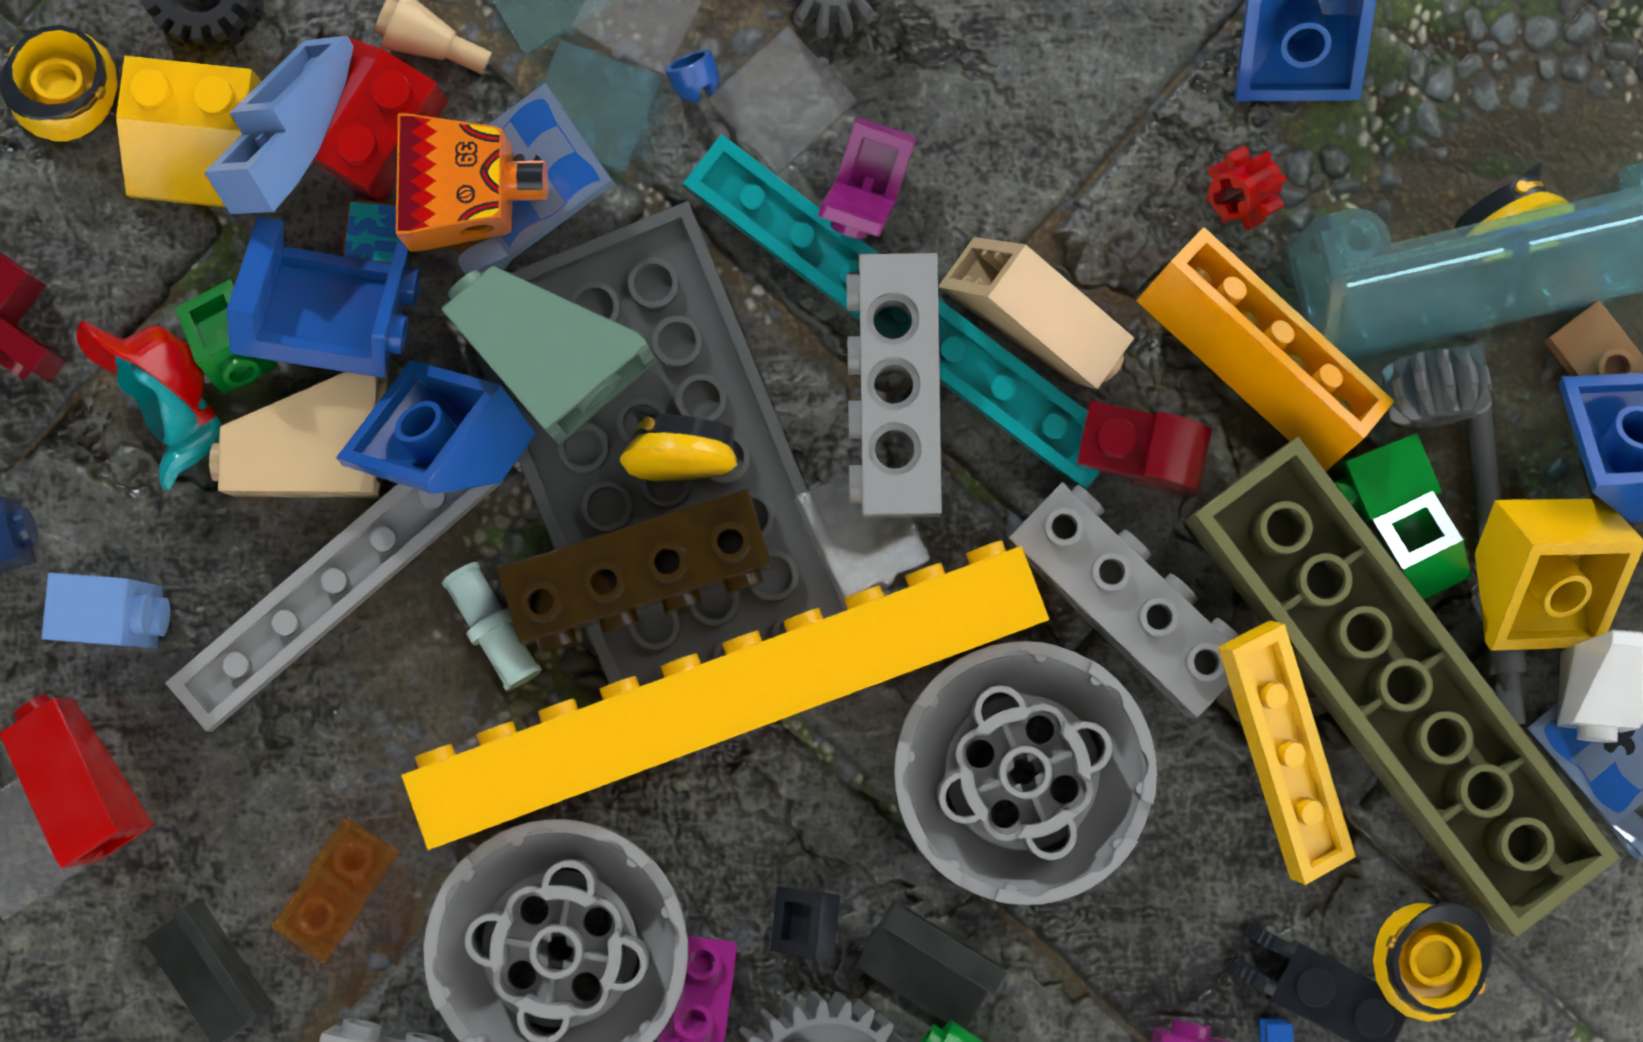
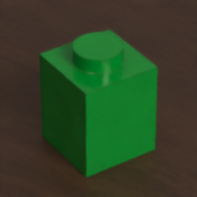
[1332,433,1442,523]
[1374,491,1472,600]

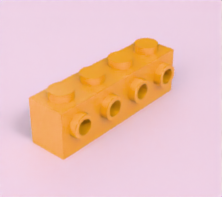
[1136,227,1394,472]

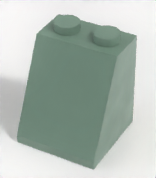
[441,266,656,445]

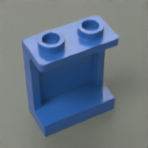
[226,216,421,378]

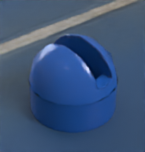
[665,49,720,103]

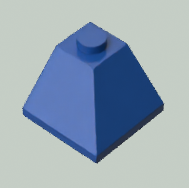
[1234,0,1377,101]
[336,360,536,494]
[1558,373,1643,523]

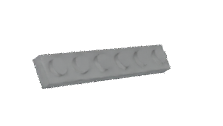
[165,480,504,732]

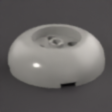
[894,641,1157,905]
[424,819,688,1042]

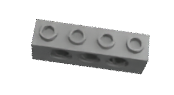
[847,253,942,518]

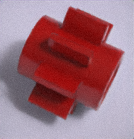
[1205,146,1287,230]

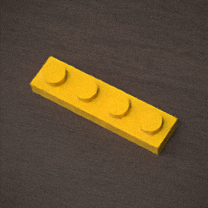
[1218,620,1356,885]

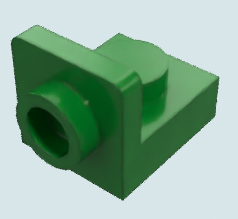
[174,279,277,393]

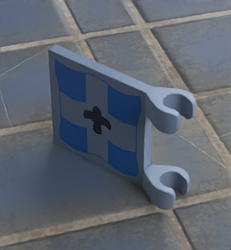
[458,83,615,275]
[1525,701,1643,860]

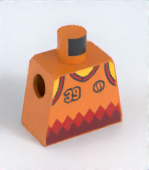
[396,114,548,252]

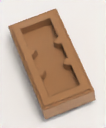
[1543,300,1643,376]

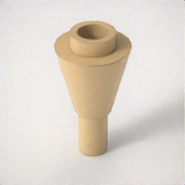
[374,0,492,75]

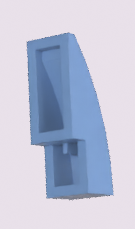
[204,36,354,214]

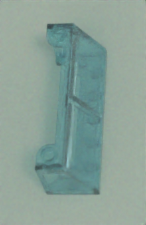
[1286,160,1643,360]

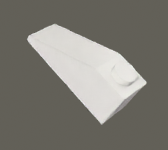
[1557,630,1643,743]

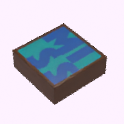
[341,198,402,264]

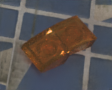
[271,816,400,966]

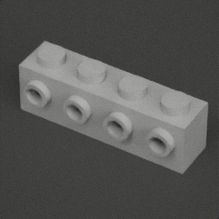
[1004,482,1239,718]

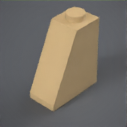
[938,237,1134,389]
[209,372,388,498]

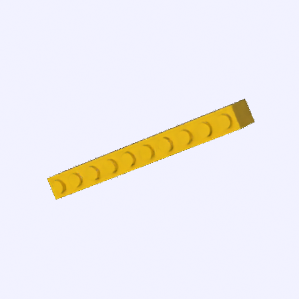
[401,540,1049,850]

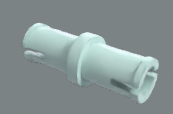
[441,562,542,692]

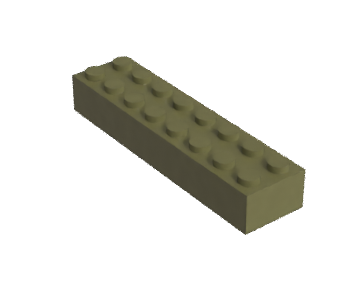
[1183,436,1620,938]

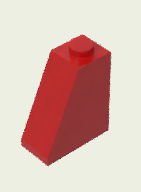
[0,694,155,869]

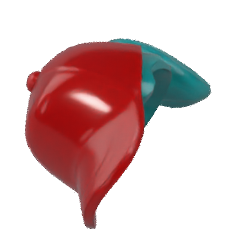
[76,321,222,491]

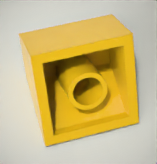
[116,56,262,208]
[1475,499,1643,651]

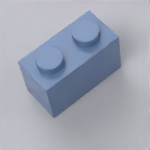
[41,573,170,649]

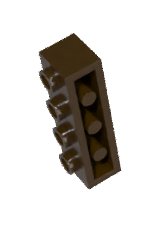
[497,489,773,653]

